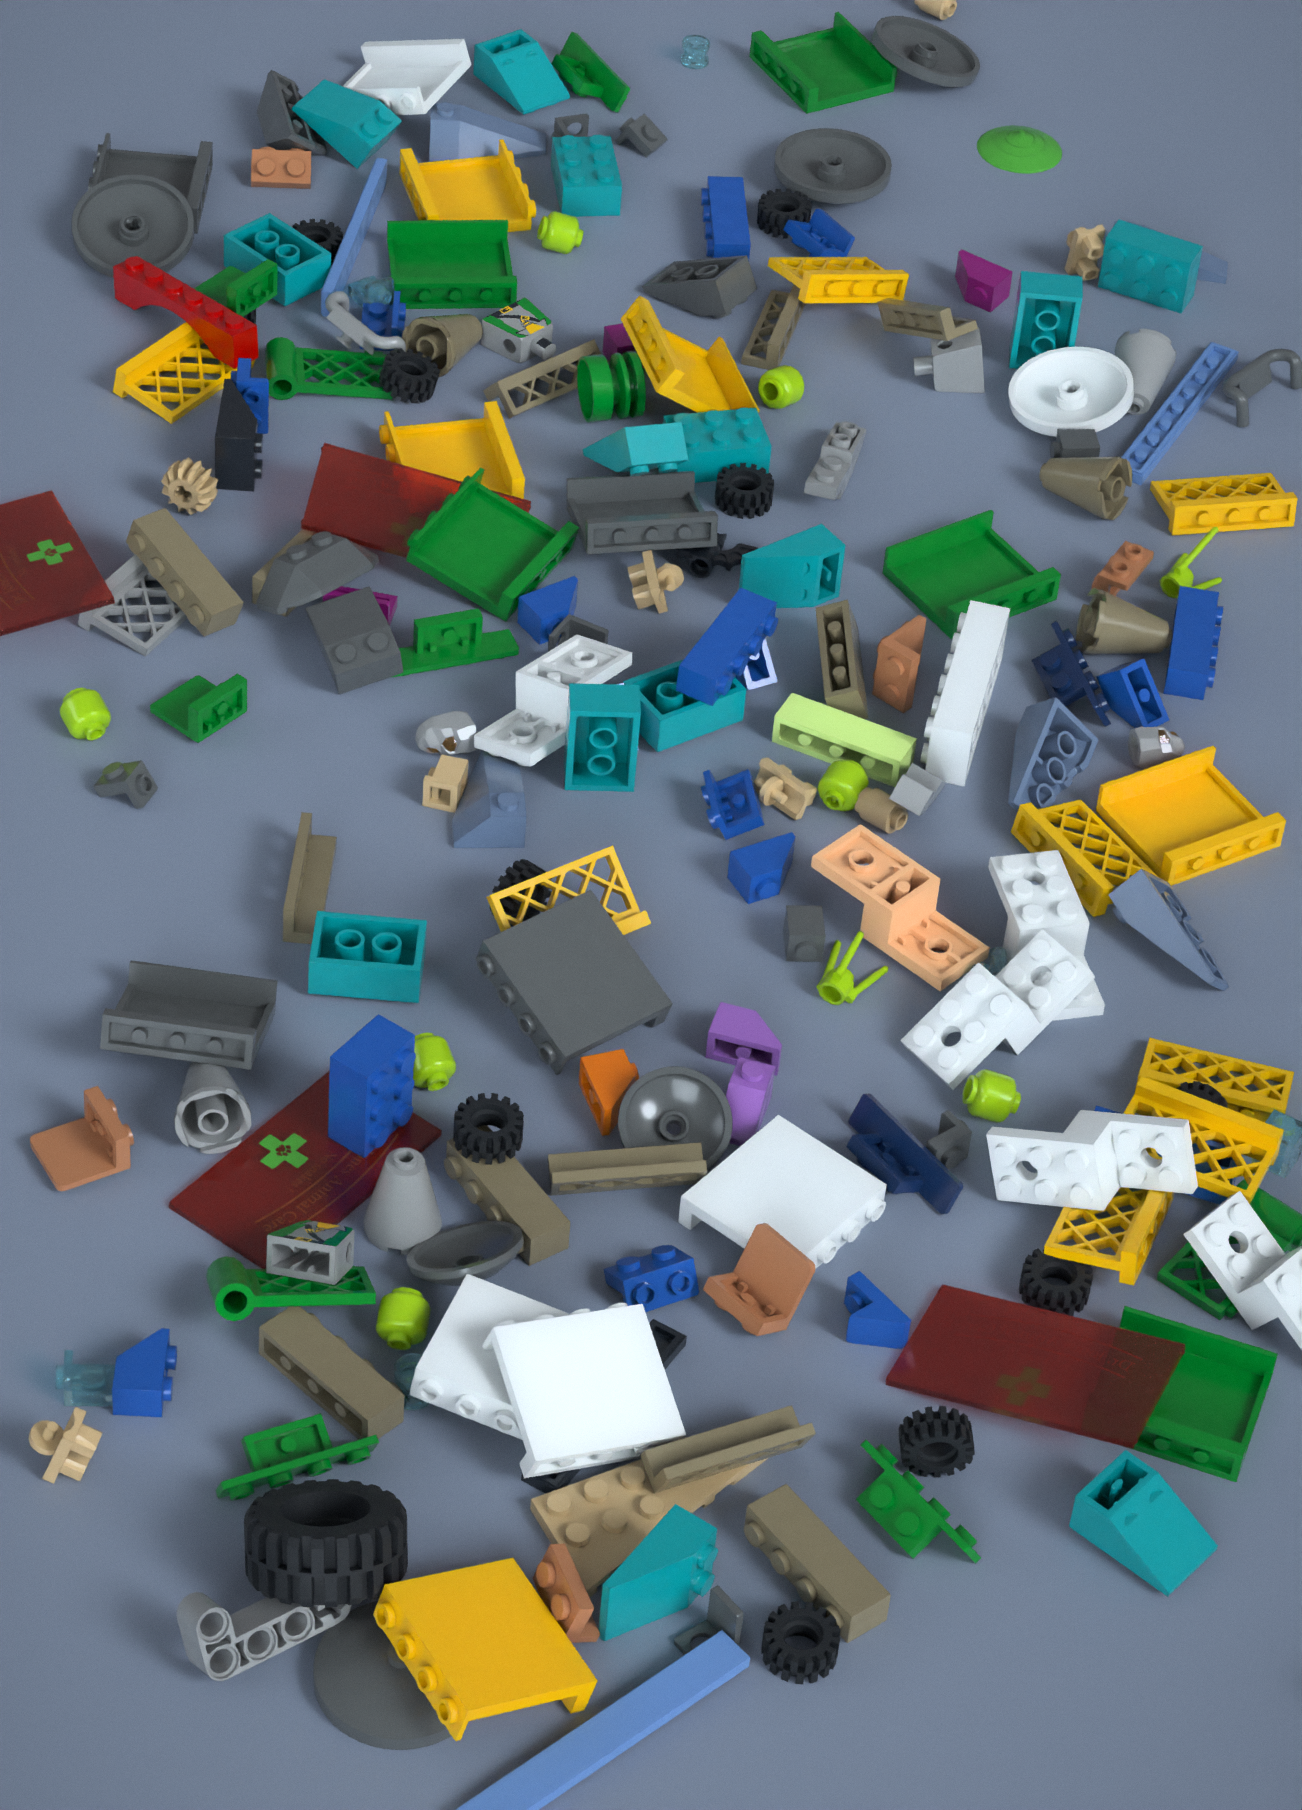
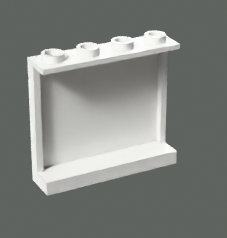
[343,39,471,115]
[678,1115,887,1269]
[409,1274,569,1440]
[482,1303,686,1478]

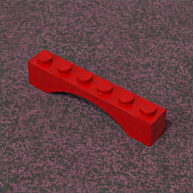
[113,256,259,369]

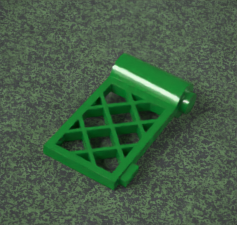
[265,337,392,400]
[1157,1180,1302,1320]
[206,1256,376,1321]

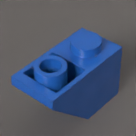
[112,1328,177,1418]

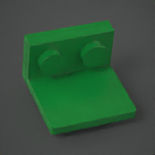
[194,259,278,317]
[150,673,247,743]

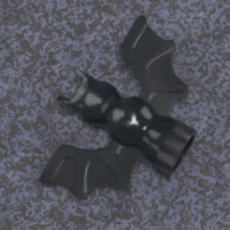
[676,533,759,578]

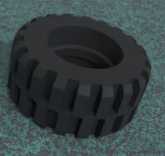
[244,1479,408,1608]

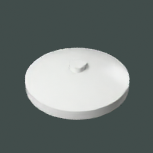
[1008,347,1134,437]

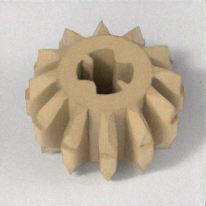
[161,457,218,515]

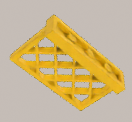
[767,257,909,303]
[113,322,255,424]
[1150,473,1298,535]
[1011,799,1158,917]
[486,845,651,935]
[1135,1037,1294,1129]
[1123,1076,1284,1204]
[1044,1187,1174,1286]

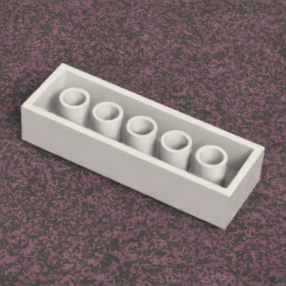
[920,600,1010,786]

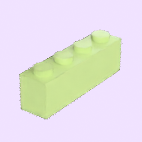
[772,693,917,787]

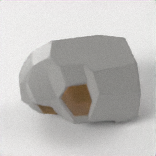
[415,711,477,755]
[1128,726,1185,769]

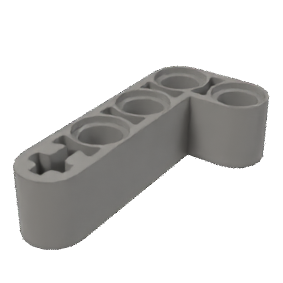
[177,1592,352,1681]

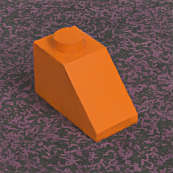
[578,1049,639,1136]

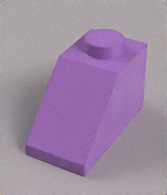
[705,1002,782,1076]
[726,1057,775,1146]

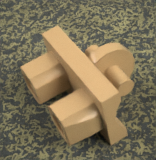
[1065,224,1106,281]
[627,550,684,614]
[754,757,817,820]
[28,1407,103,1484]

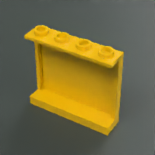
[399,139,536,232]
[621,295,760,413]
[379,401,525,515]
[1096,746,1286,886]
[373,1558,598,1741]

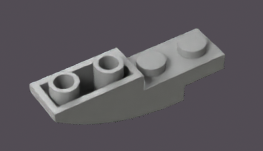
[804,421,866,500]

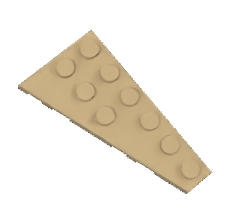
[530,1458,768,1598]

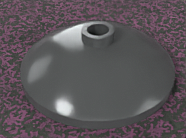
[618,1066,733,1170]
[407,1221,524,1286]

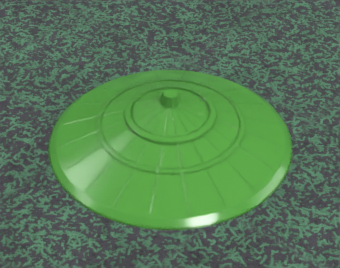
[977,125,1062,174]

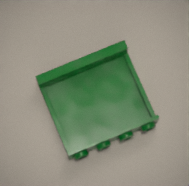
[749,12,897,114]
[387,220,517,309]
[406,468,580,622]
[882,510,1061,640]
[1081,1306,1278,1482]

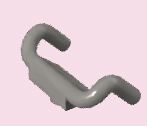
[325,291,406,355]

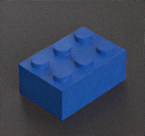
[328,1014,416,1158]

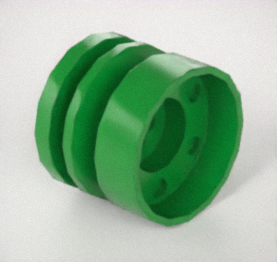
[577,351,646,423]

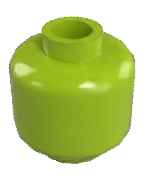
[537,211,584,254]
[758,365,804,409]
[59,687,111,741]
[817,760,869,812]
[413,1032,456,1091]
[962,1069,1021,1123]
[375,1287,431,1350]

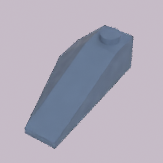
[429,102,546,162]
[1008,697,1099,812]
[1108,869,1229,991]

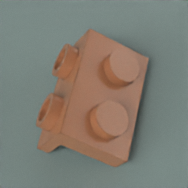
[251,147,311,189]
[1091,541,1154,596]
[532,1544,600,1643]

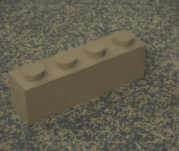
[126,508,244,637]
[815,599,869,719]
[444,1125,570,1266]
[259,1306,405,1440]
[744,1484,891,1643]

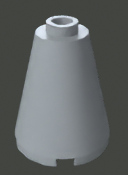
[1114,329,1177,415]
[174,1062,251,1154]
[364,1148,442,1255]

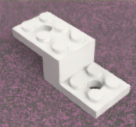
[474,634,632,767]
[988,850,1105,1021]
[900,929,1095,1090]
[986,1110,1198,1211]
[1183,1191,1302,1350]

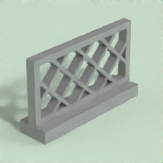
[78,554,187,657]

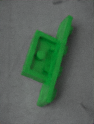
[551,32,630,113]
[392,608,519,677]
[215,1413,379,1501]
[856,1439,981,1564]

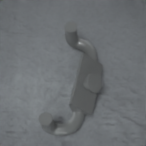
[1222,349,1302,427]

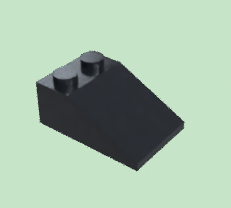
[215,379,263,492]

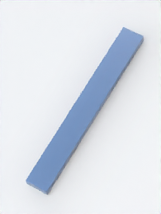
[321,158,387,317]
[1121,342,1239,485]
[455,1630,750,1810]

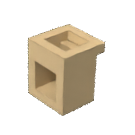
[422,754,469,813]

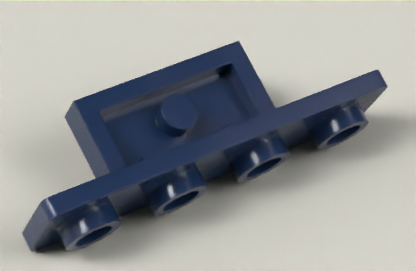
[1032,621,1111,727]
[846,1093,963,1214]

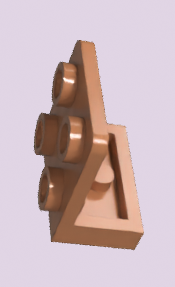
[872,615,926,713]
[30,1086,134,1191]
[703,1223,815,1336]

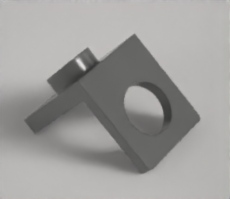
[552,113,589,137]
[548,614,609,652]
[674,1585,744,1655]

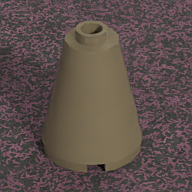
[402,314,483,377]
[1039,456,1132,520]
[1076,588,1172,654]

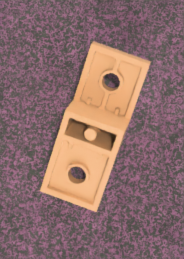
[811,824,990,992]

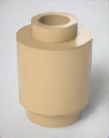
[914,0,957,20]
[854,787,908,834]

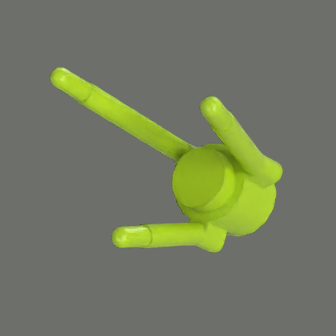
[1160,527,1222,598]
[816,931,888,1005]

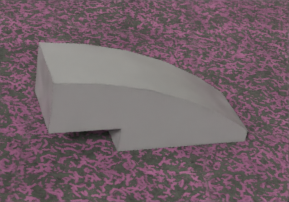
[889,763,946,816]

